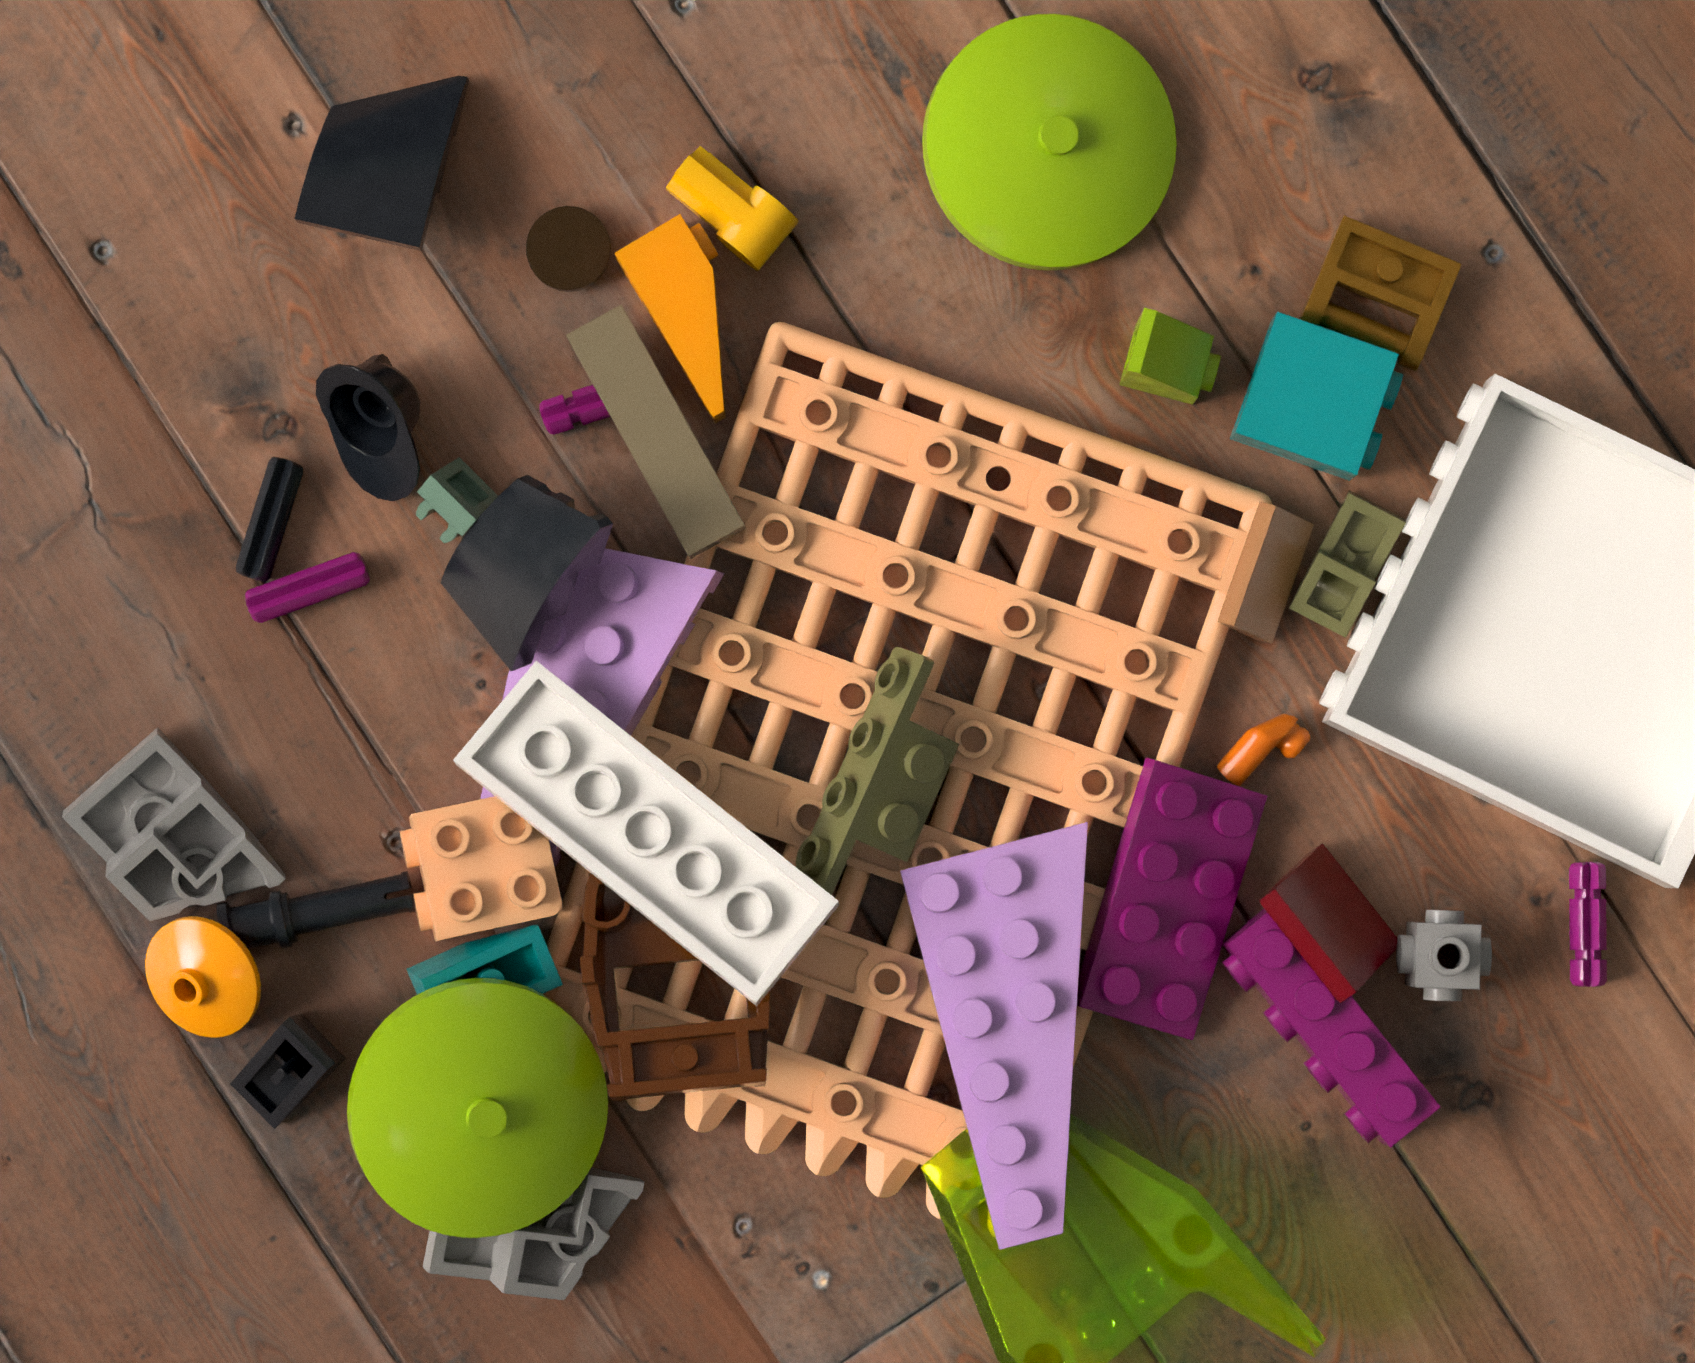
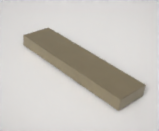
[566,304,746,559]

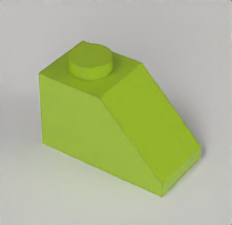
[1119,307,1221,405]

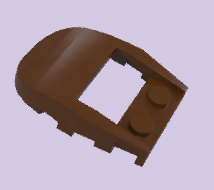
[580,873,770,1102]

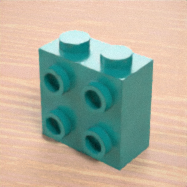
[1230,312,1403,481]

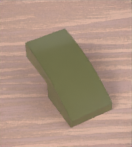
[1289,490,1406,638]

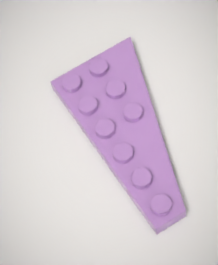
[480,548,724,923]
[900,822,1088,1250]

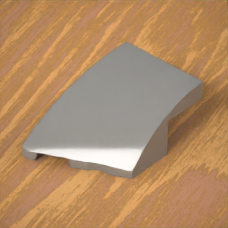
[62,727,286,922]
[423,1167,644,1300]

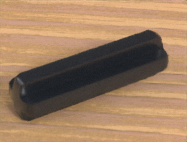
[236,457,303,582]

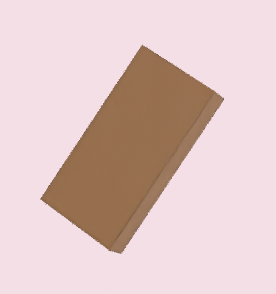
[1217,502,1314,644]

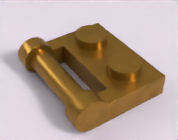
[1299,215,1462,372]

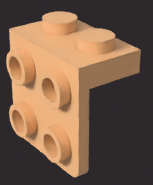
[400,796,562,942]

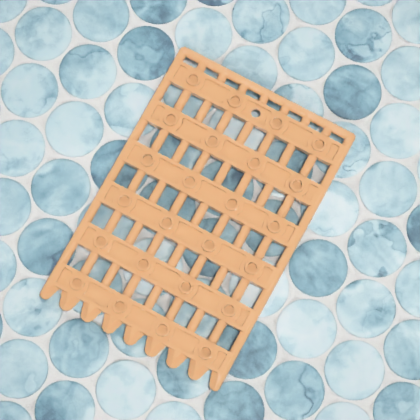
[543,321,1272,1238]

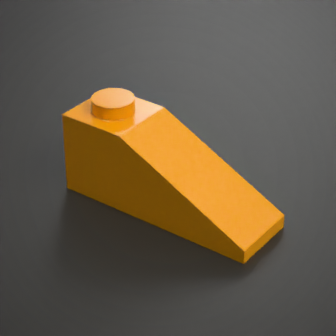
[614,214,726,424]

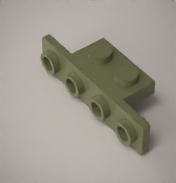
[796,647,959,895]

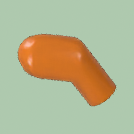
[1217,714,1310,786]

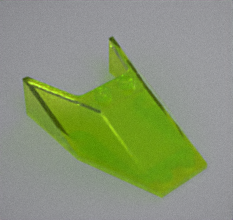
[921,1114,1327,1363]

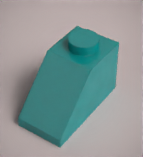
[406,925,563,995]

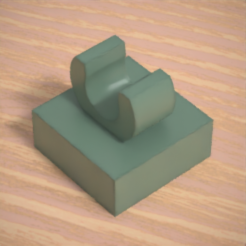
[416,457,498,544]

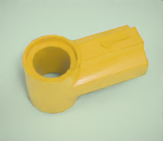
[666,146,799,271]

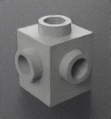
[1396,910,1492,1001]

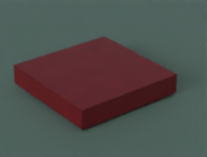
[1259,843,1398,1003]

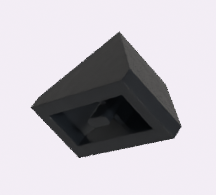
[230,1014,346,1129]

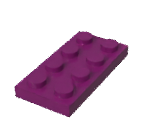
[1077,758,1268,1040]

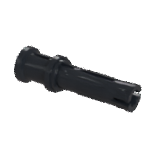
[216,871,416,949]

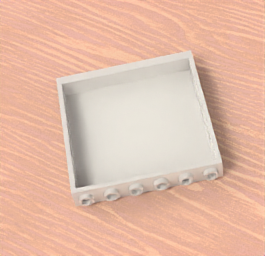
[1319,374,1695,889]

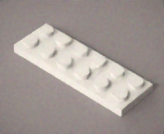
[453,661,839,1006]

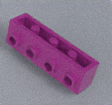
[1222,909,1440,1148]

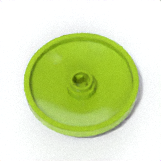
[922,14,1177,271]
[347,978,608,1238]

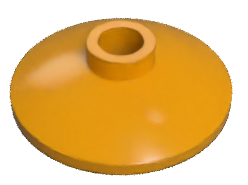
[145,916,261,1038]

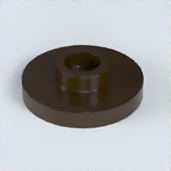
[526,206,611,292]

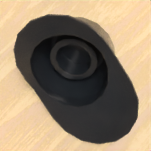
[316,354,421,501]

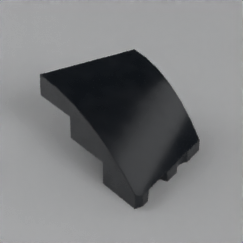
[294,76,469,251]
[441,475,613,671]

